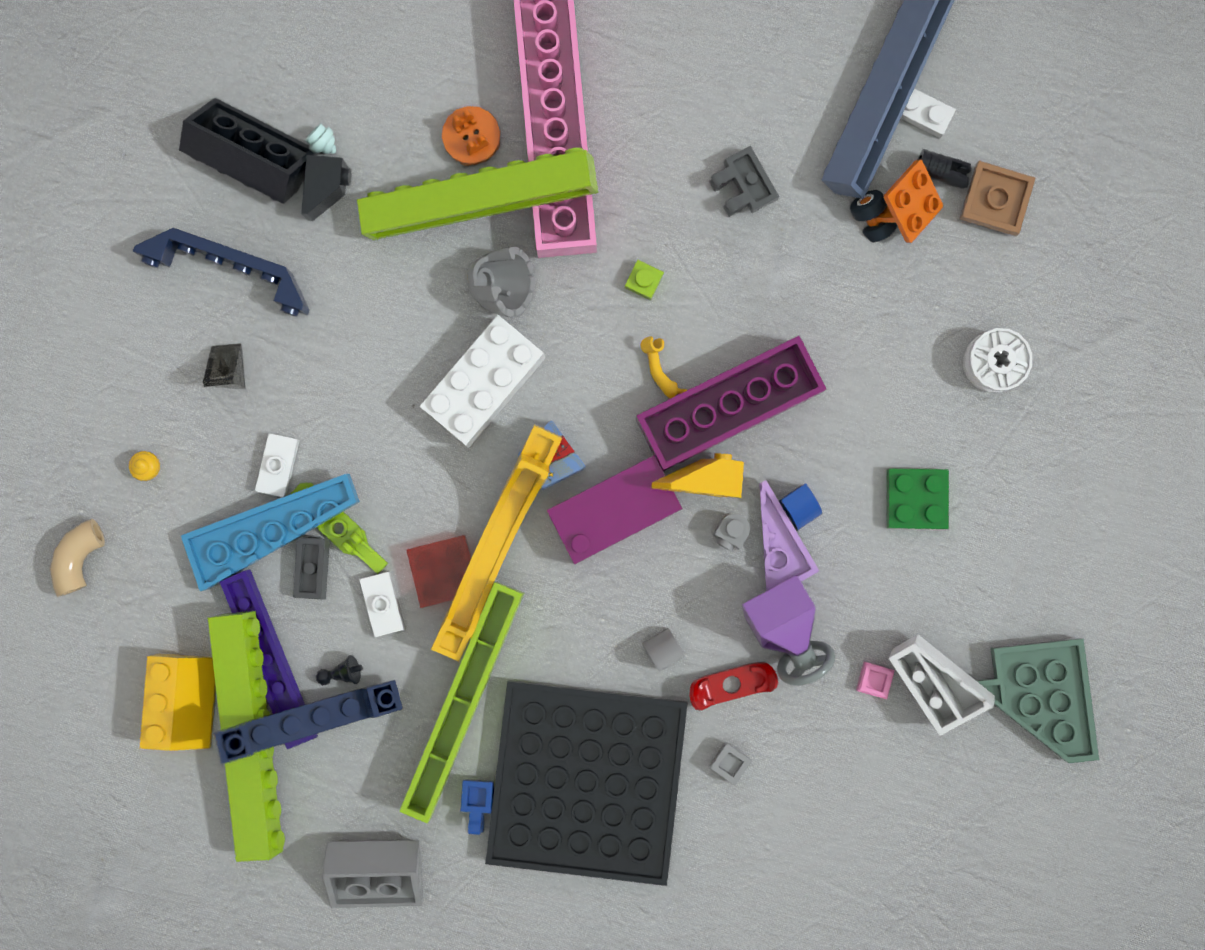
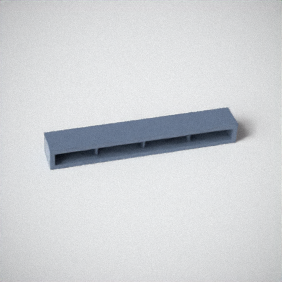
[821,0,955,199]

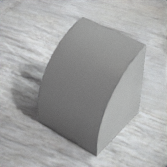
[642,628,685,672]

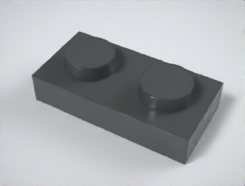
[293,538,330,600]

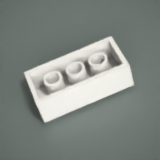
[420,315,545,448]

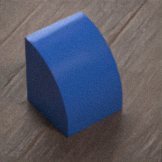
[779,484,822,531]

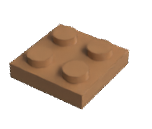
[960,161,1036,236]

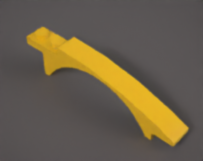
[431,424,562,662]

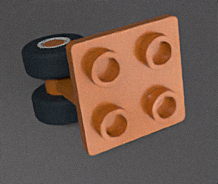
[850,160,943,243]

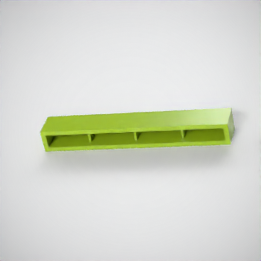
[357,148,599,240]
[399,582,525,824]
[208,611,285,862]

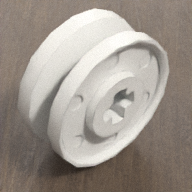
[963,328,1032,393]

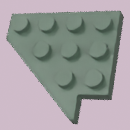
[976,638,1099,763]

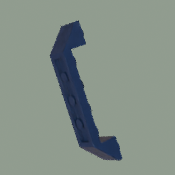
[133,228,310,317]
[213,680,403,764]

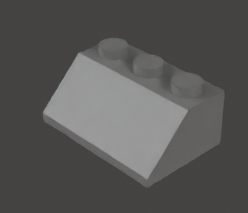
[322,839,423,908]

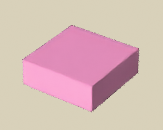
[856,662,895,699]

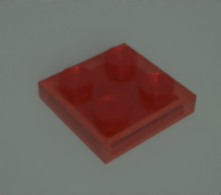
[406,535,471,608]

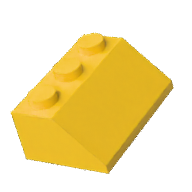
[139,653,216,751]

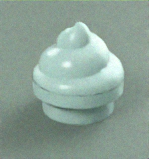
[305,123,336,154]

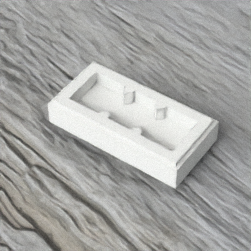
[255,433,300,497]
[359,571,405,638]

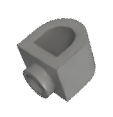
[713,514,750,551]

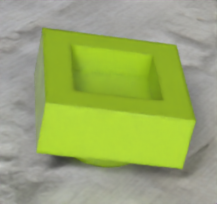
[625,259,664,300]

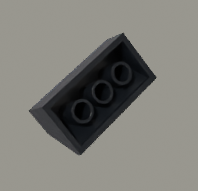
[179,97,318,204]

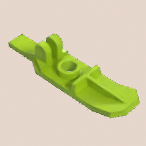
[290,482,388,574]

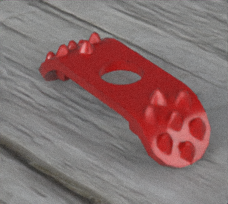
[689,662,778,711]

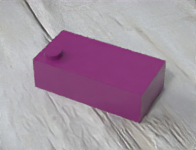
[547,455,683,564]

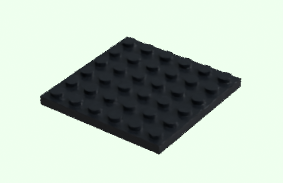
[485,680,688,886]

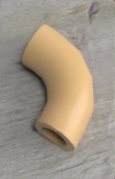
[50,519,105,597]

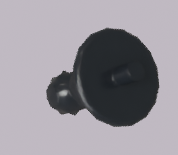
[316,655,363,686]

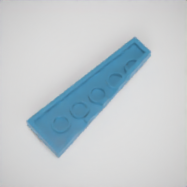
[181,473,360,592]

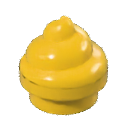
[129,451,160,481]

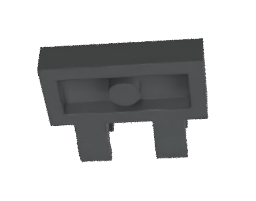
[709,146,779,217]

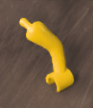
[641,336,687,399]

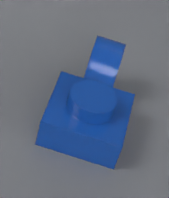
[461,779,495,835]

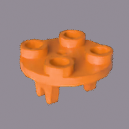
[442,106,501,166]

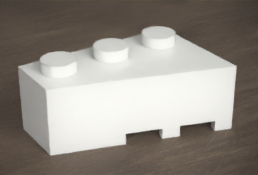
[889,634,995,736]

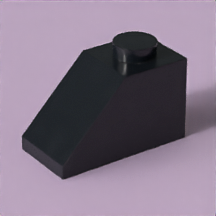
[301,155,352,221]

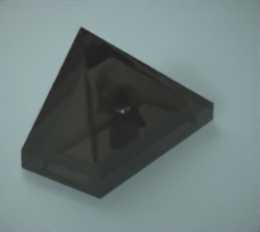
[203,343,246,389]

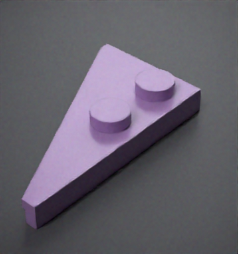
[759,480,819,591]

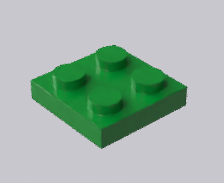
[886,468,949,529]

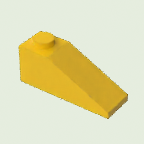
[651,453,744,498]

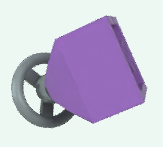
[742,575,835,686]

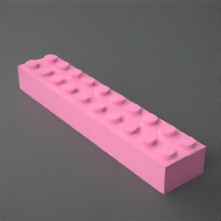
[514,0,597,258]

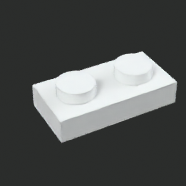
[900,89,956,138]

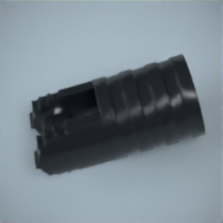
[918,149,971,189]

